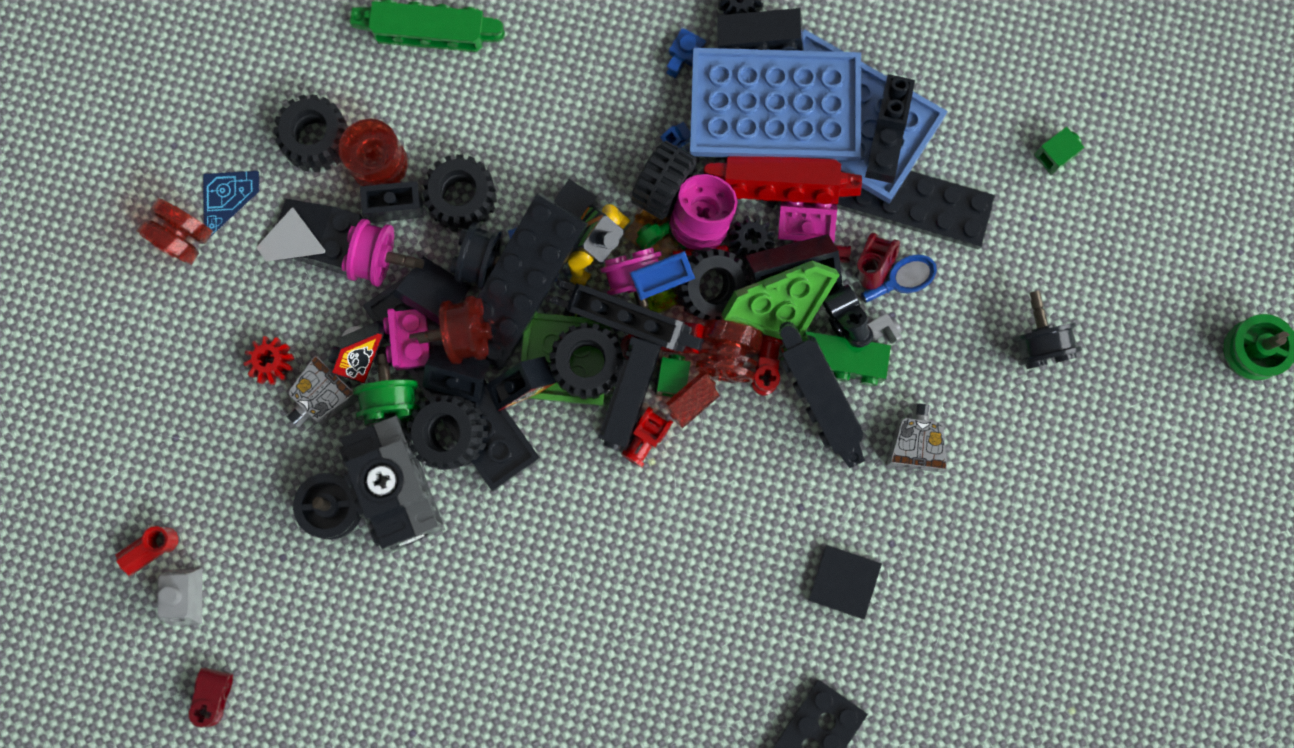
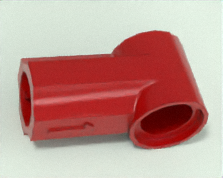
[115,526,179,576]

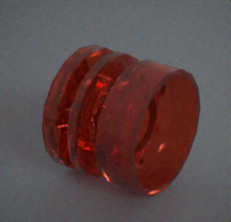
[339,118,408,186]
[695,319,764,383]

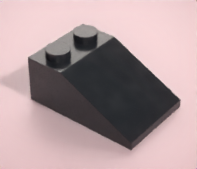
[276,199,363,275]

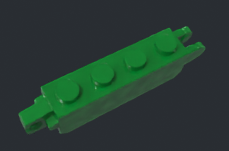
[350,0,505,52]

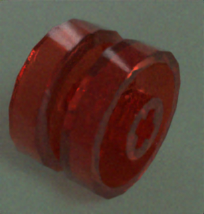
[136,198,213,266]

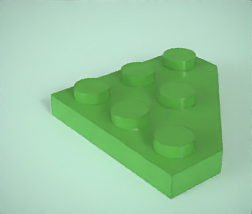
[721,261,840,340]

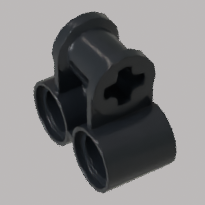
[823,284,874,348]

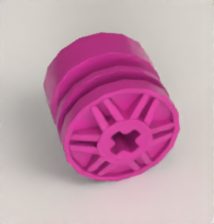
[670,174,738,250]

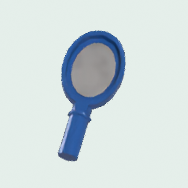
[861,255,937,303]

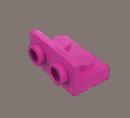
[778,201,837,242]
[383,309,430,371]

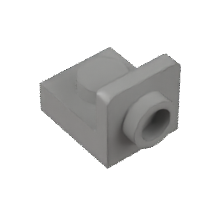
[868,313,902,344]

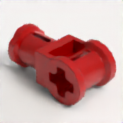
[751,336,783,396]
[621,406,673,468]

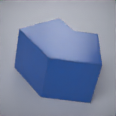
[660,121,691,148]

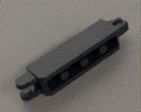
[550,279,704,352]
[779,320,865,468]

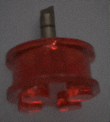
[409,296,492,364]

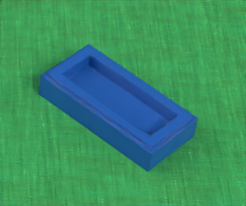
[630,251,695,300]

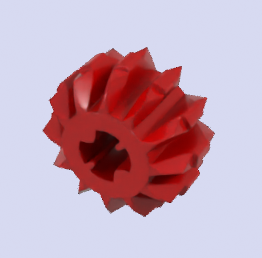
[243,336,294,385]

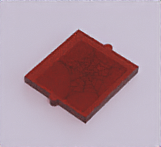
[666,370,720,429]

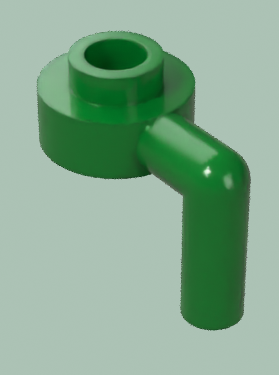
[635,220,688,250]

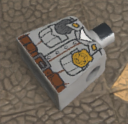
[286,356,358,428]
[886,404,947,472]

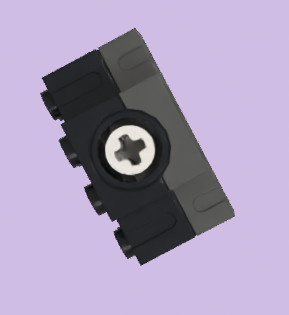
[339,416,446,552]

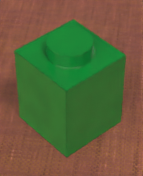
[1034,126,1085,175]
[656,354,691,399]

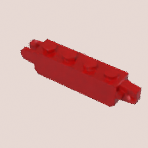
[703,156,862,204]

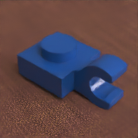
[666,28,706,79]

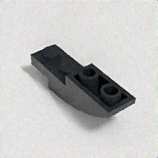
[865,74,915,183]

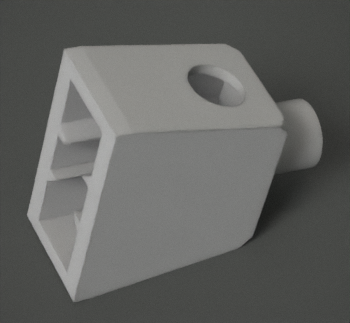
[158,568,203,626]

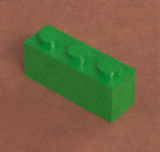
[803,331,891,386]

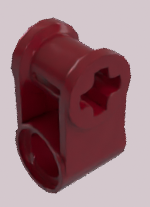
[857,233,900,289]
[188,667,233,727]

